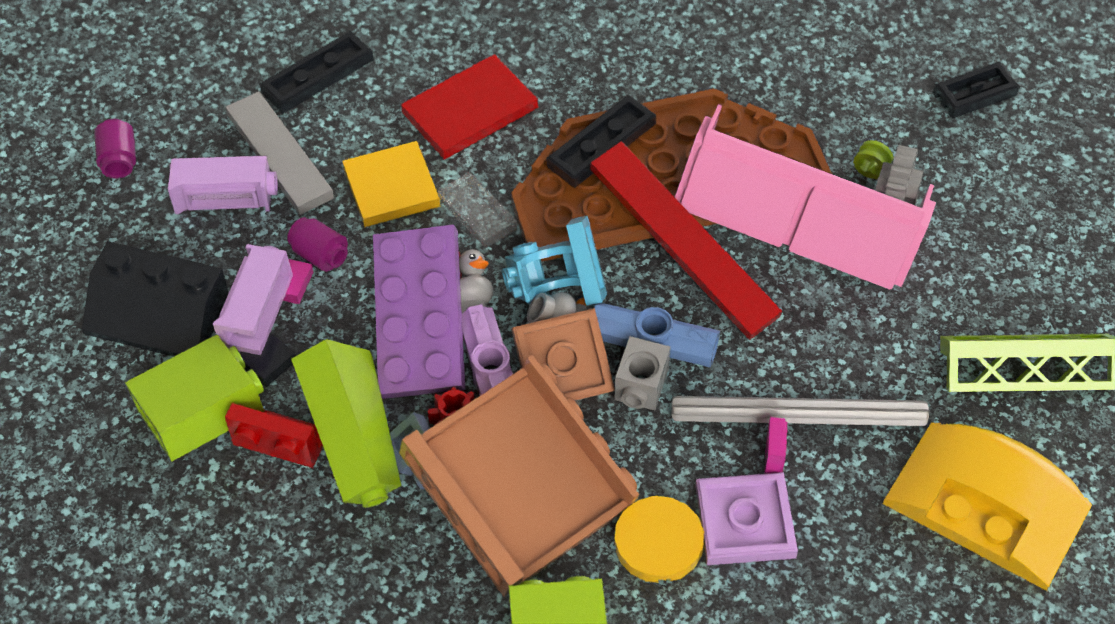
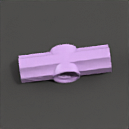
[462,304,513,396]

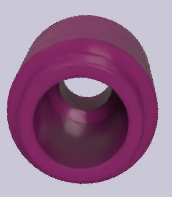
[94,119,136,178]
[287,217,348,272]

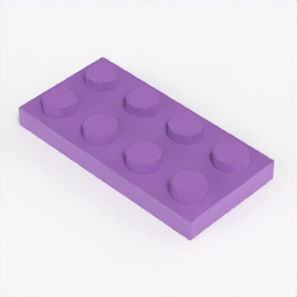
[373,225,465,399]

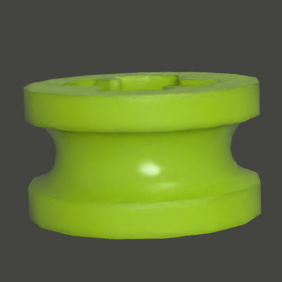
[853,140,894,179]

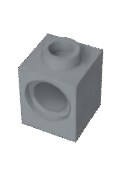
[614,336,671,411]

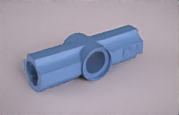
[594,303,720,367]

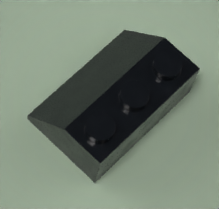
[82,241,229,357]

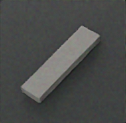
[225,91,334,215]

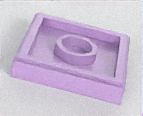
[695,472,798,565]

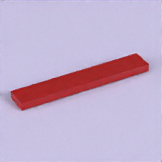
[590,141,782,340]

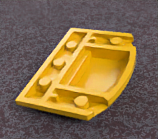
[883,423,1092,591]

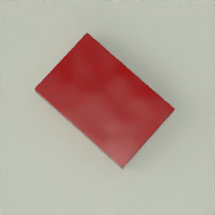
[401,54,538,160]

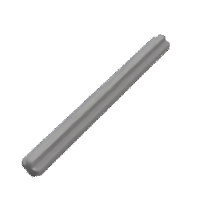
[671,396,929,426]

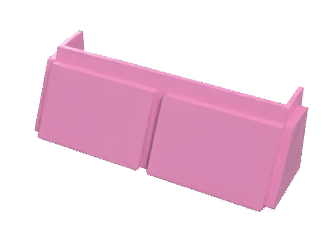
[675,105,936,290]

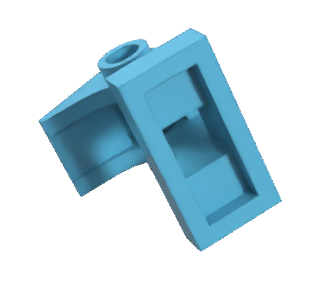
[502,215,607,306]

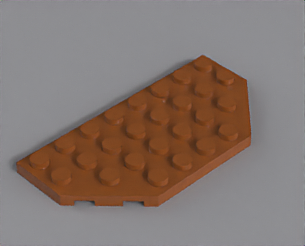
[511,89,832,262]

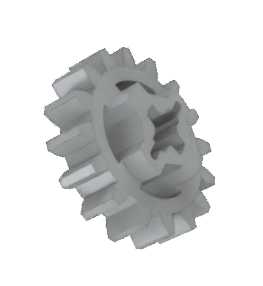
[875,145,924,205]

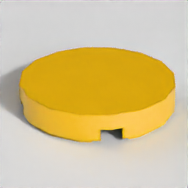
[614,496,704,583]

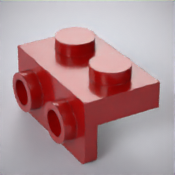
[225,403,323,468]

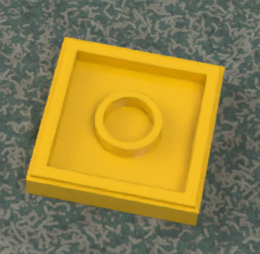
[342,141,440,227]

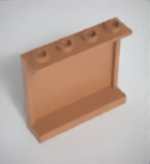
[399,354,639,597]

